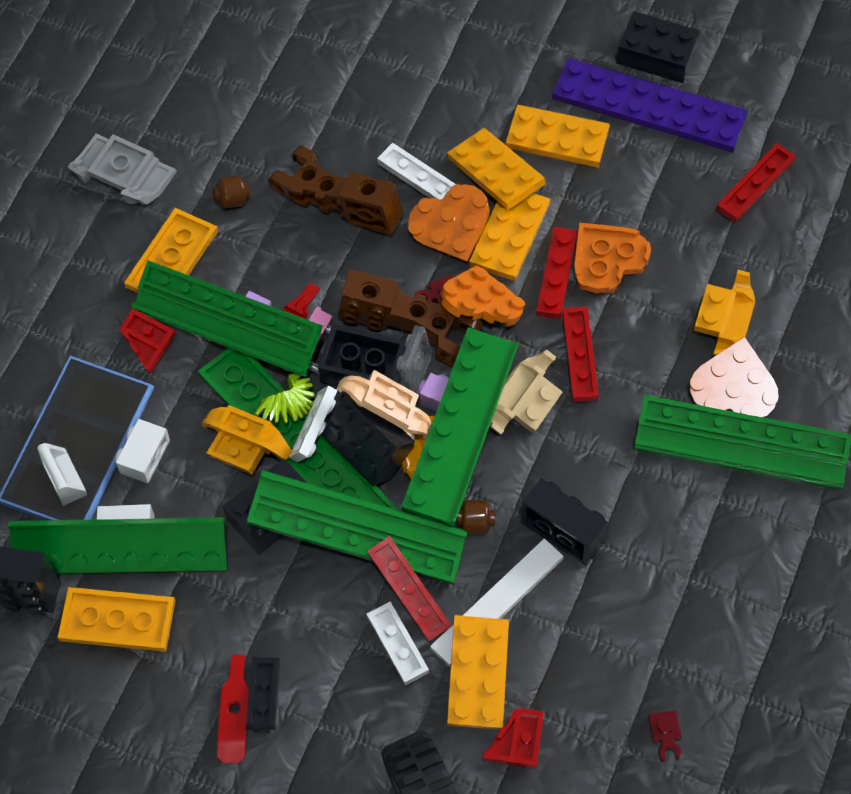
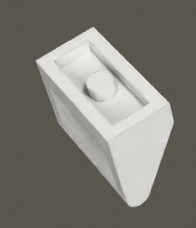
[37,443,87,506]

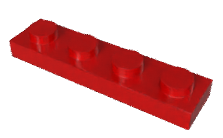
[716,143,796,223]
[536,227,578,320]
[562,306,599,402]
[367,536,451,642]

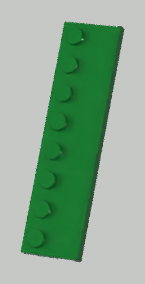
[131,260,323,377]
[401,327,519,527]
[634,395,851,490]
[246,470,467,585]
[8,517,228,573]

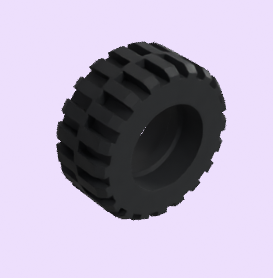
[381,731,457,794]

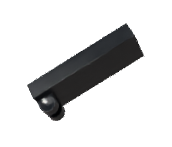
[246,658,280,733]

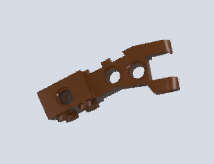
[268,145,403,236]
[338,269,483,367]

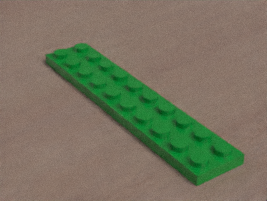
[198,348,400,511]

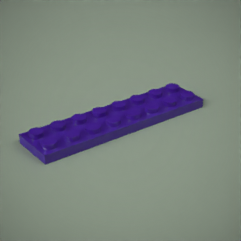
[552,58,748,153]

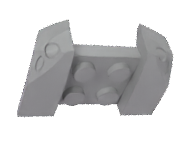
[67,134,177,205]

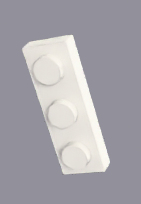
[289,386,337,463]
[367,602,429,686]

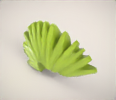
[255,373,314,423]

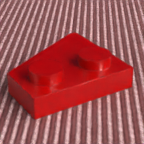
[120,308,176,374]
[483,708,544,769]

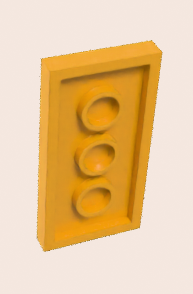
[506,104,610,168]
[447,128,546,210]
[469,193,551,282]
[124,208,218,293]
[58,587,176,652]
[446,615,509,730]

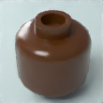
[212,176,249,209]
[457,500,496,535]

